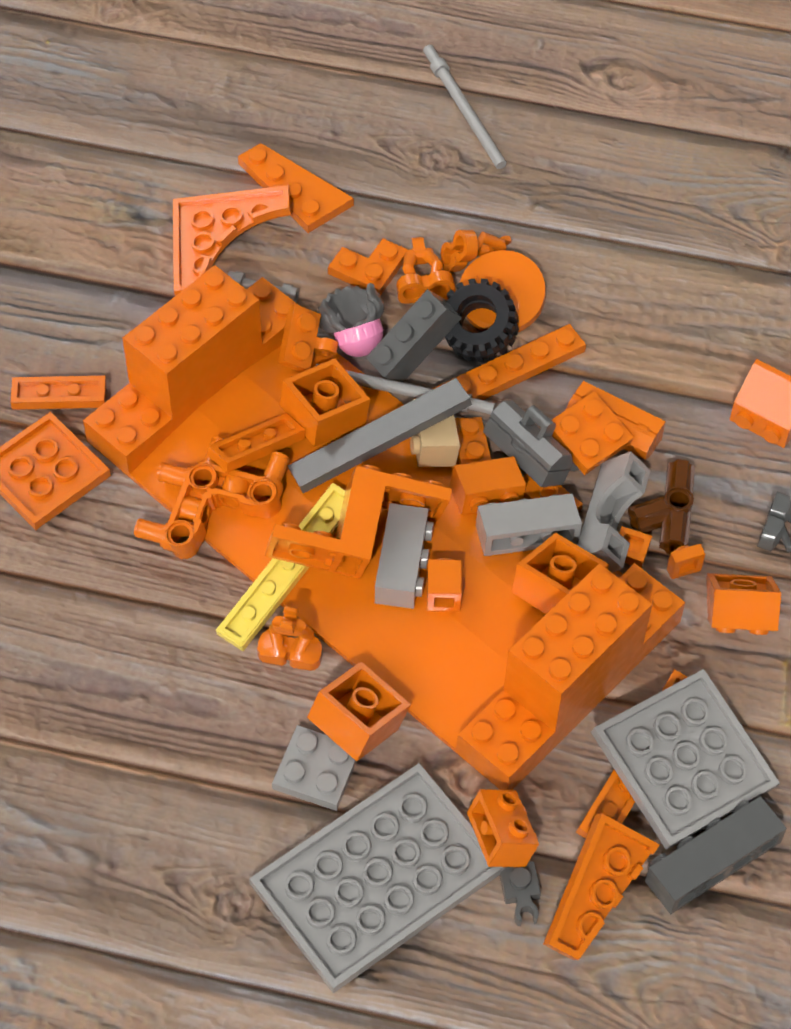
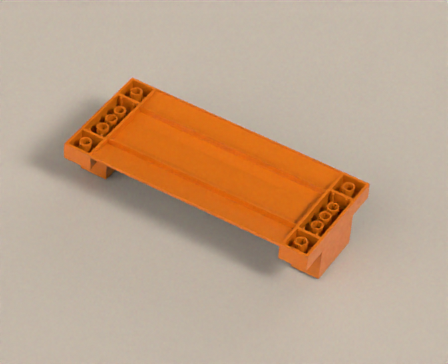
[83,265,686,790]

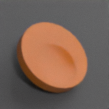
[460,250,546,332]

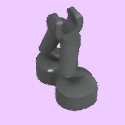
[757,491,791,553]

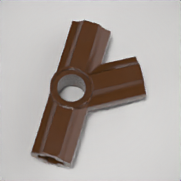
[628,459,695,554]

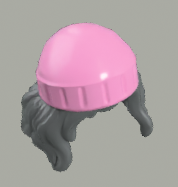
[317,283,384,357]

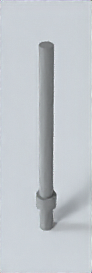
[423,45,506,169]
[316,364,496,415]

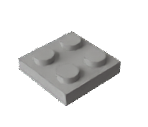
[272,725,357,811]

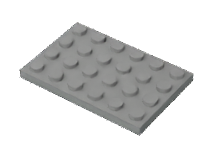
[249,763,505,993]

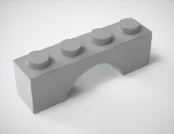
[577,451,651,572]

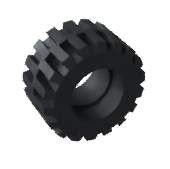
[445,278,519,362]

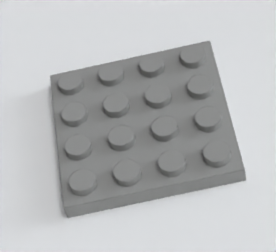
[591,669,780,850]

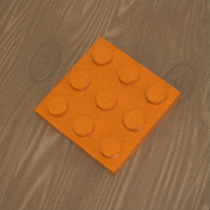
[0,411,111,530]

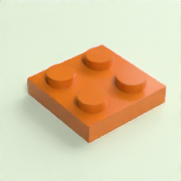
[552,391,635,475]

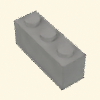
[476,494,582,556]
[375,503,434,609]

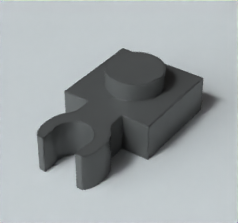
[499,861,541,926]

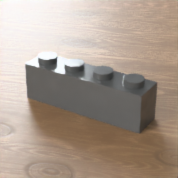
[645,796,787,915]

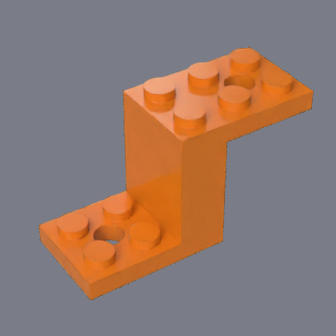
[265,465,452,579]

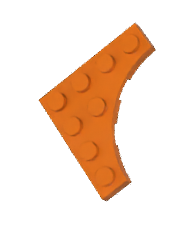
[173,185,291,296]

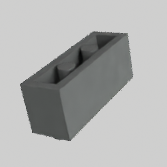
[366,289,462,382]

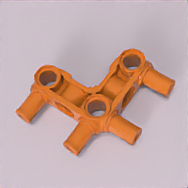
[134,436,290,559]

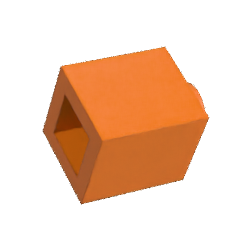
[427,557,461,611]

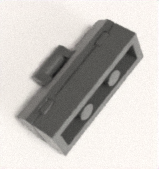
[483,400,573,487]

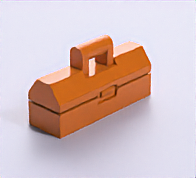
[565,381,666,460]

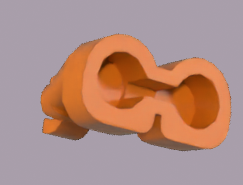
[440,230,514,272]
[396,237,456,304]
[257,606,322,671]

